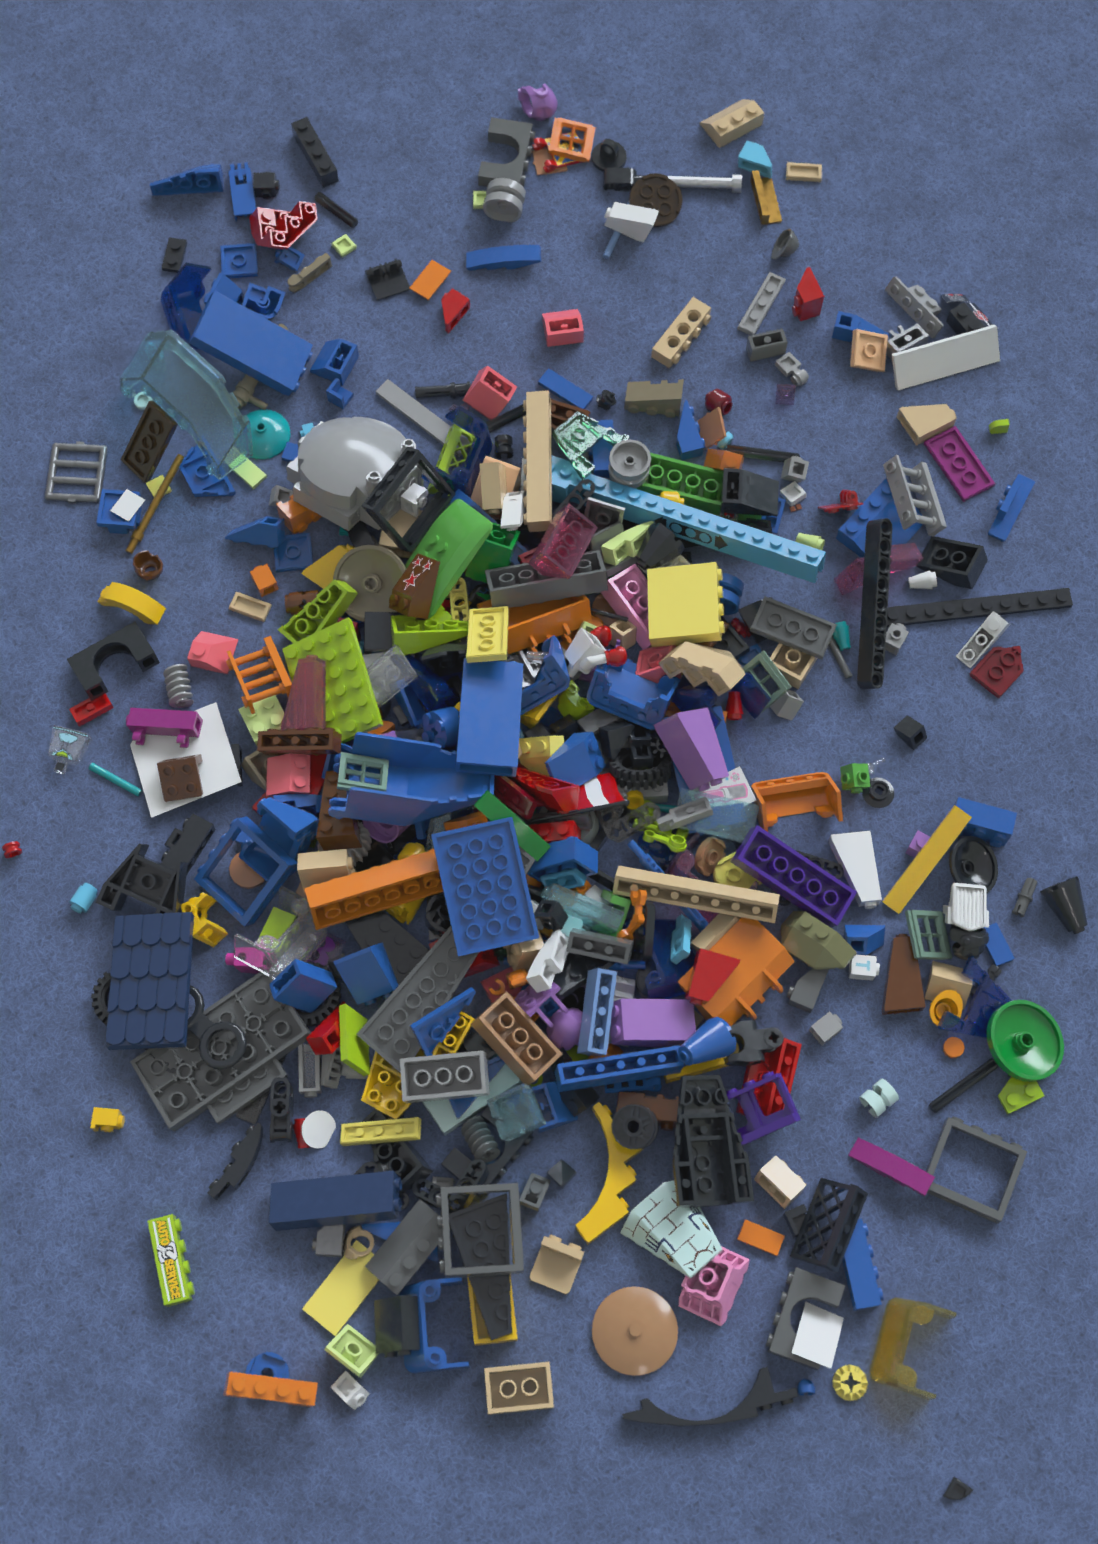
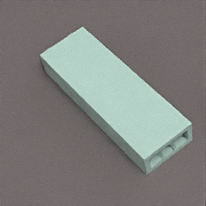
[422,1053,523,1136]

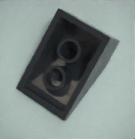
[916,536,988,589]

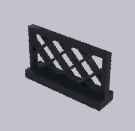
[790,1178,868,1273]

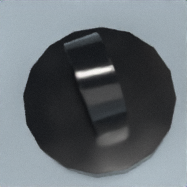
[592,138,627,172]

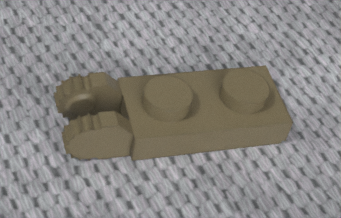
[287,253,332,292]

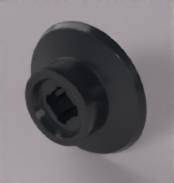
[862,777,894,808]

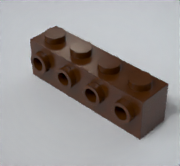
[257,728,342,755]

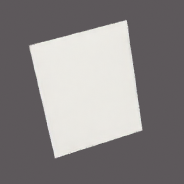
[110,489,145,522]

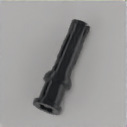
[415,381,471,399]

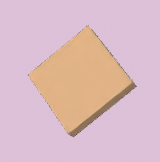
[850,329,888,372]

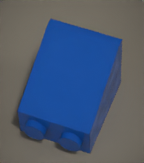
[333,943,399,1006]

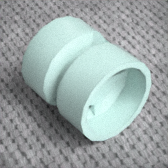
[859,1078,899,1118]

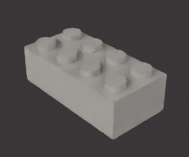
[400,1051,490,1103]

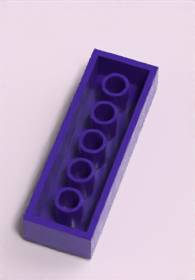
[731,825,857,928]

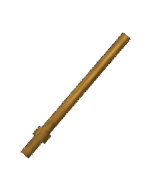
[125,454,184,554]

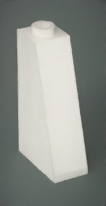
[828,831,882,909]

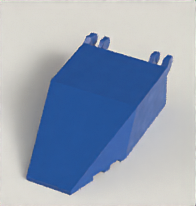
[328,732,494,826]

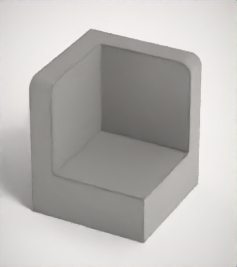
[770,690,804,720]

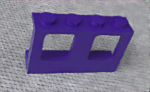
[726,1071,801,1146]

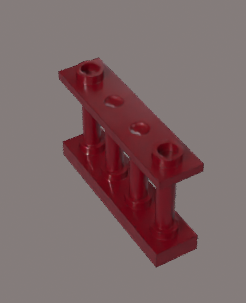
[494,762,557,819]

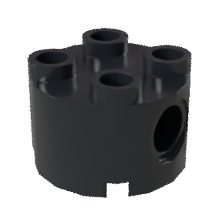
[425,894,451,937]

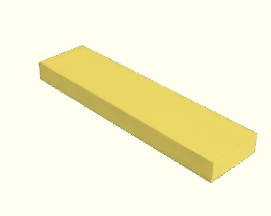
[340,1117,421,1146]

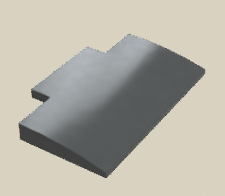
[130,967,311,1132]

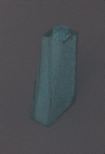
[541,883,625,935]

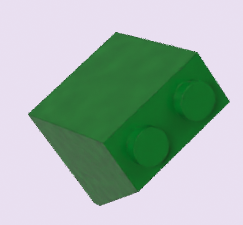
[465,522,520,583]

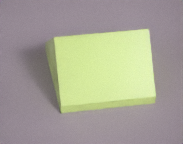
[324,1324,378,1378]

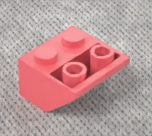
[542,309,584,347]
[462,365,517,420]

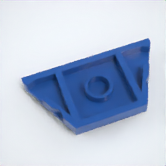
[179,435,236,497]

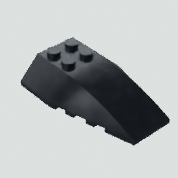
[672,1075,754,1208]

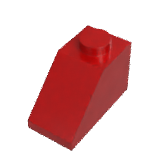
[441,288,470,333]

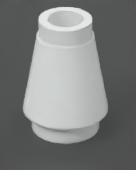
[908,571,937,589]

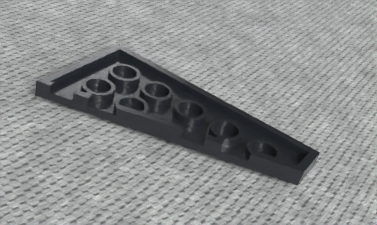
[344,910,429,985]

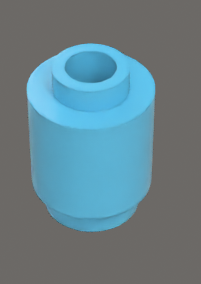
[69,883,98,914]

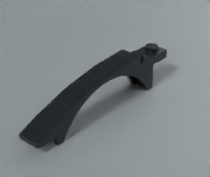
[622,1367,798,1426]

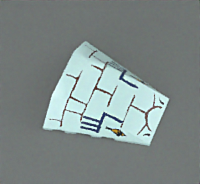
[620,1180,723,1278]

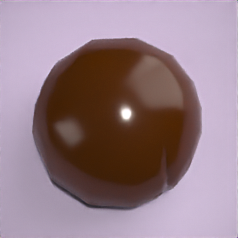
[133,550,163,580]

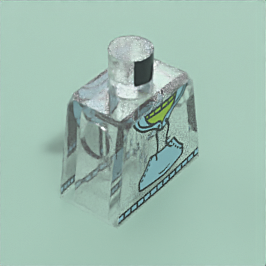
[48,725,93,774]

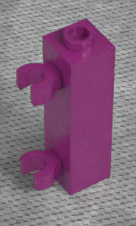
[126,708,203,748]

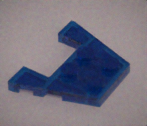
[937,957,1012,1039]

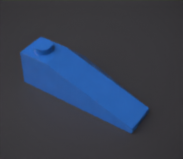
[150,164,224,196]

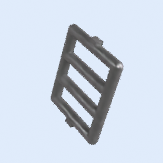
[45,441,108,504]

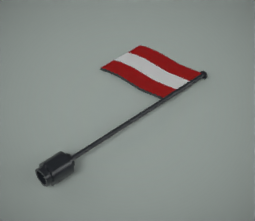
[524,773,629,824]

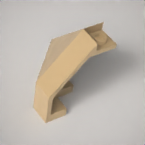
[658,641,746,696]

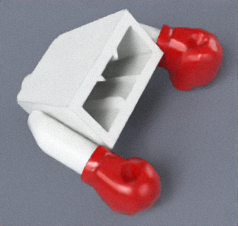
[565,625,627,678]

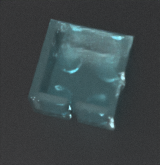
[486,1083,546,1141]

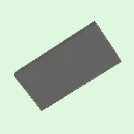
[750,596,837,660]

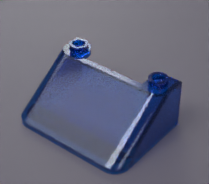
[622,918,695,999]

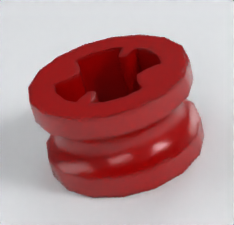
[2,841,22,858]

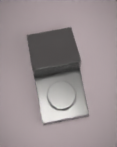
[519,1173,551,1212]

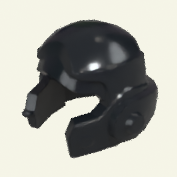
[948,924,989,961]

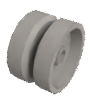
[483,178,526,222]
[608,439,651,488]

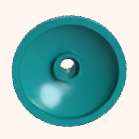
[235,409,291,459]

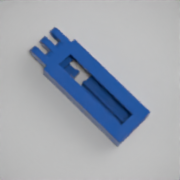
[228,162,256,221]

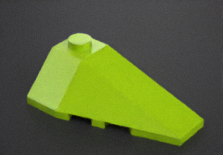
[391,615,469,656]

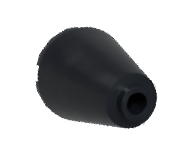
[1040,876,1088,934]

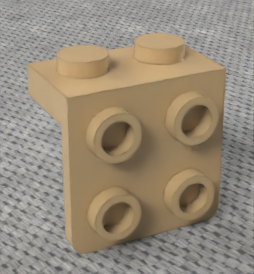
[530,1235,584,1294]

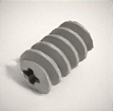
[163,664,194,708]

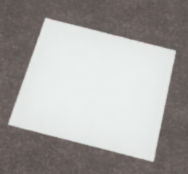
[130,702,241,818]

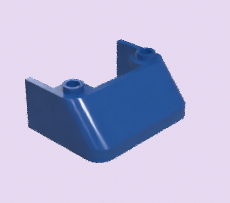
[399,1277,470,1373]

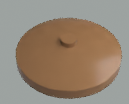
[592,1287,678,1376]

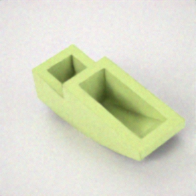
[601,521,654,566]

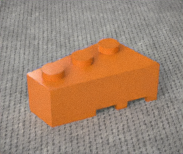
[276,495,322,534]

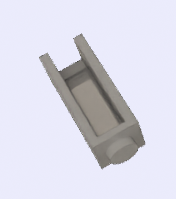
[298,1044,322,1098]

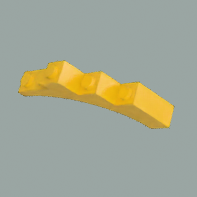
[575,1102,643,1245]

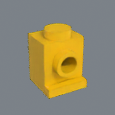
[90,1107,125,1132]

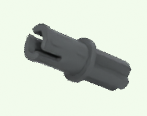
[1012,878,1037,917]

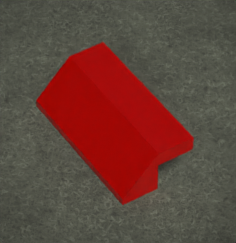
[736,1038,802,1116]

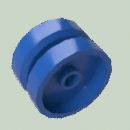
[719,573,744,615]

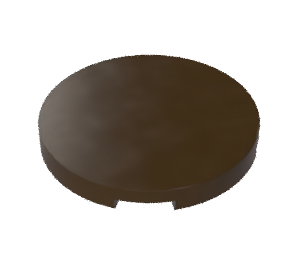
[629,173,682,227]

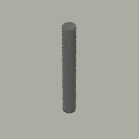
[829,636,852,679]

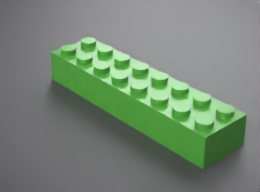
[635,453,762,520]

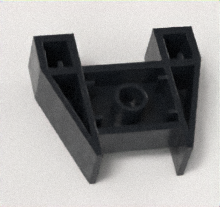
[95,843,188,914]

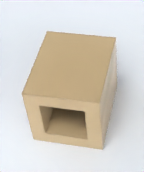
[609,620,637,650]

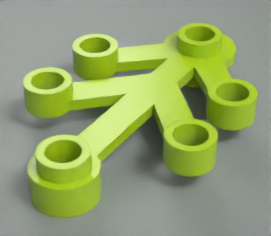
[633,800,689,853]

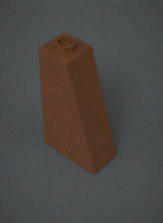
[882,934,926,1015]

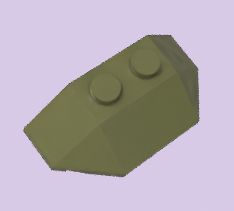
[781,911,857,970]

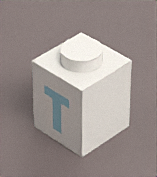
[849,955,880,981]

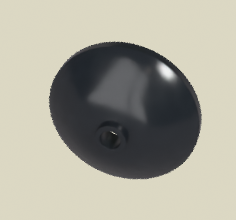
[949,836,998,893]

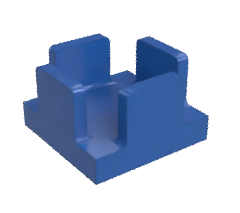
[96,489,142,534]

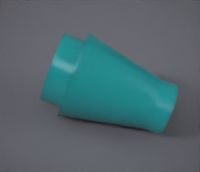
[833,621,851,651]

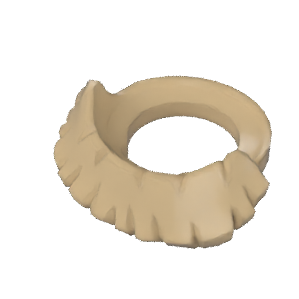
[343,1225,374,1260]

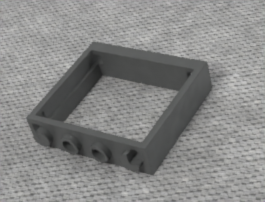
[925,1117,1027,1224]
[436,1183,524,1279]

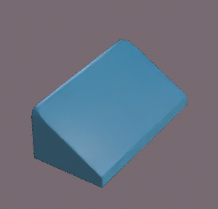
[540,868,587,893]

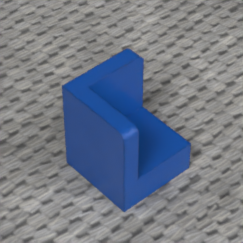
[326,378,353,409]

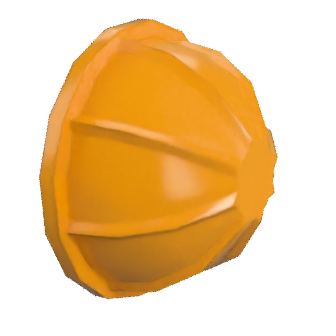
[929,990,963,1029]

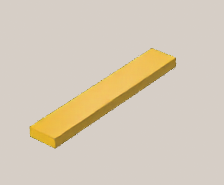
[882,805,972,914]

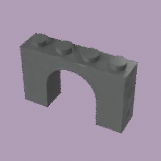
[478,117,536,187]
[765,1267,845,1370]

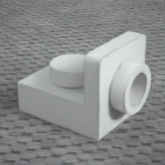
[331,1371,369,1410]

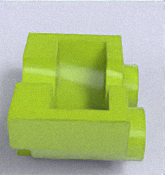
[558,680,595,720]

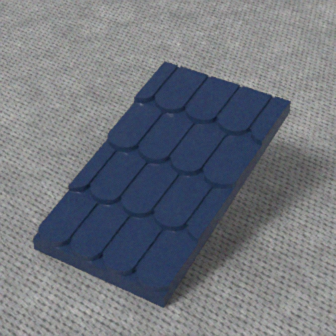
[106,912,194,1050]

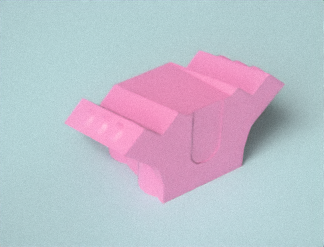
[679,1247,749,1326]

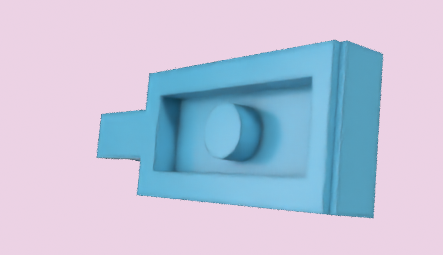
[670,914,692,964]

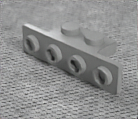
[885,276,944,338]

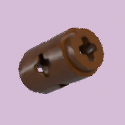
[285,590,321,615]

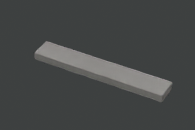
[376,379,470,457]

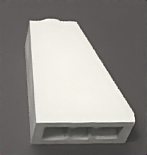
[604,202,659,242]

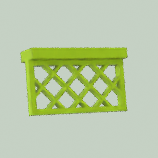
[427,422,493,498]

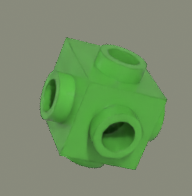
[840,763,870,794]

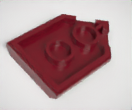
[969,646,1024,698]

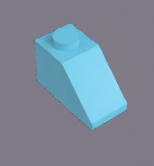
[738,141,772,179]

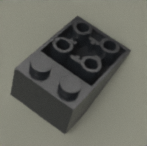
[720,468,779,516]

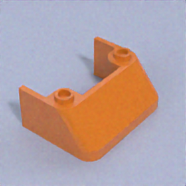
[751,772,843,832]

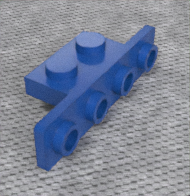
[988,474,1035,542]

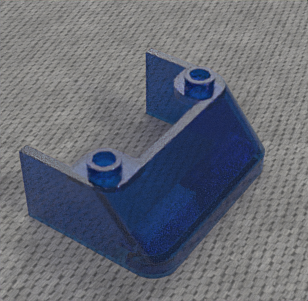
[161,262,211,352]
[421,406,492,498]
[673,672,771,729]

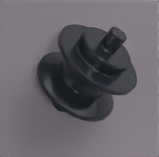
[596,390,616,410]

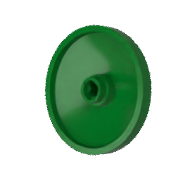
[987,1000,1064,1082]

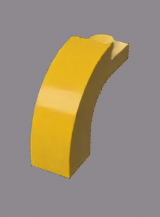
[98,582,166,625]

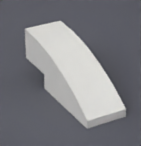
[526,929,568,993]

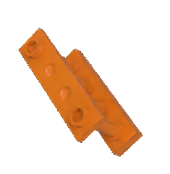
[226,636,296,714]

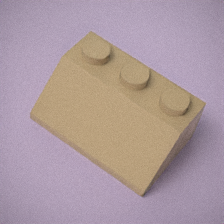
[700,99,764,148]

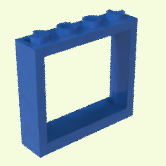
[194,816,298,927]

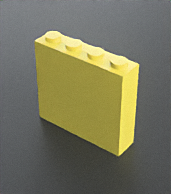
[647,562,725,647]

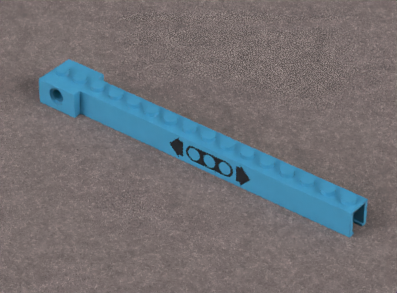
[552,456,826,583]

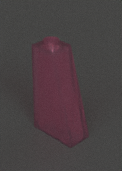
[281,655,326,731]

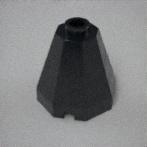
[636,522,685,571]

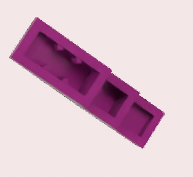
[848,1137,935,1196]

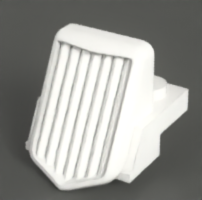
[943,883,989,931]

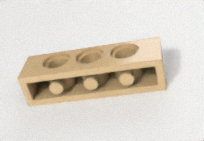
[651,297,711,368]

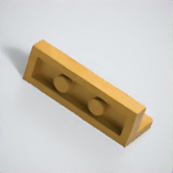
[750,170,782,225]

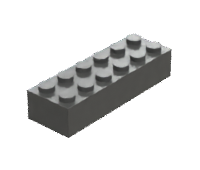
[485,550,608,608]

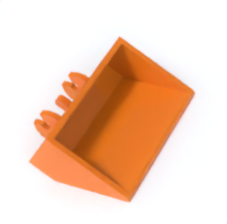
[477,595,592,657]
[678,917,795,1026]

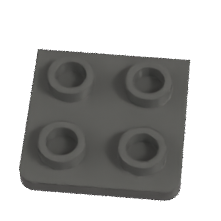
[589,522,638,577]

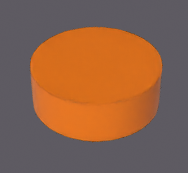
[943,1037,964,1058]

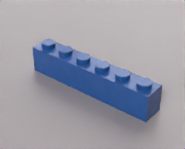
[554,1045,684,1092]

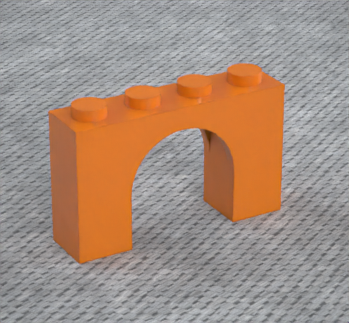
[223,1372,318,1407]

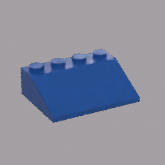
[836,478,924,560]

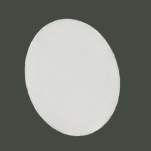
[302,1111,336,1148]

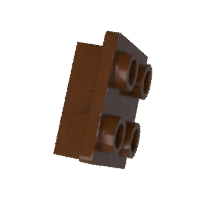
[157,754,203,802]

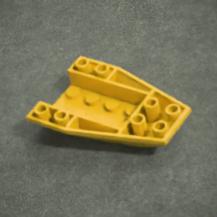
[361,1011,475,1119]

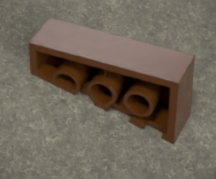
[316,771,363,851]

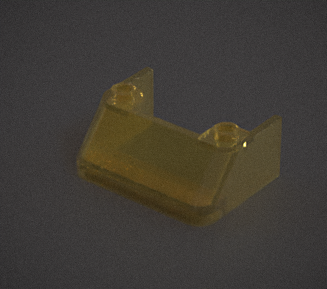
[869,1297,957,1400]

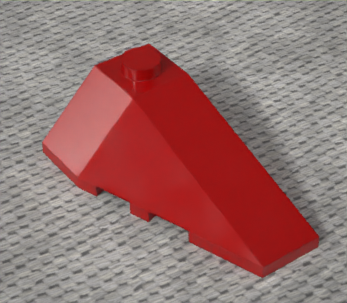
[511,767,580,814]

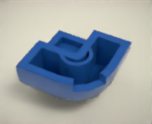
[242,283,285,320]

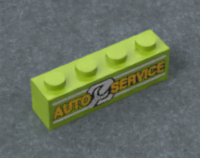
[148,1214,195,1307]

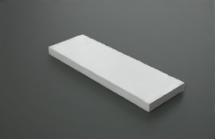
[892,325,1000,390]

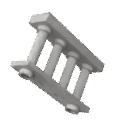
[883,455,947,536]

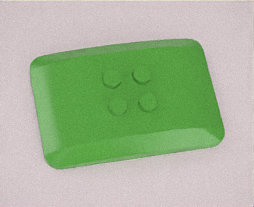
[405,499,493,619]

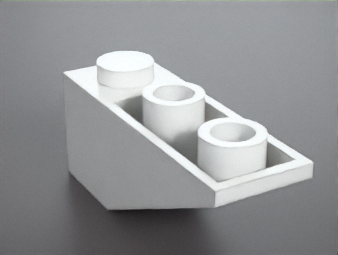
[501,491,527,531]
[956,611,1010,668]

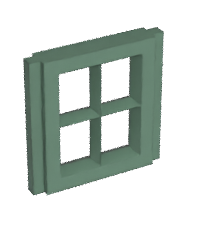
[734,651,792,716]
[337,752,389,792]
[905,910,952,960]

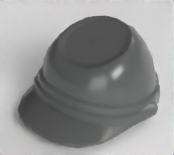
[771,228,799,260]

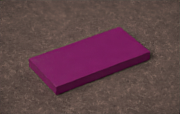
[923,426,995,502]

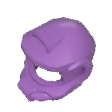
[518,84,558,121]
[546,1007,583,1050]

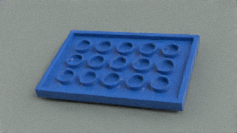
[431,817,539,957]

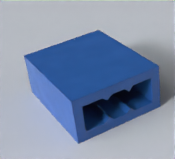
[269,959,337,1013]

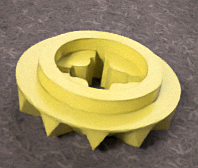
[833,1365,868,1401]

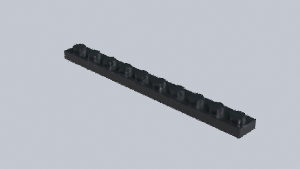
[887,588,1073,627]

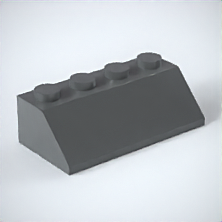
[365,1199,451,1295]

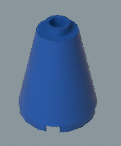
[678,1017,736,1065]

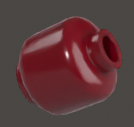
[705,389,733,416]

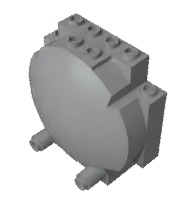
[286,417,424,531]

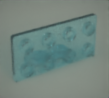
[677,788,759,843]

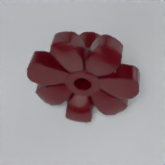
[731,617,751,638]

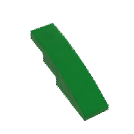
[474,790,551,862]

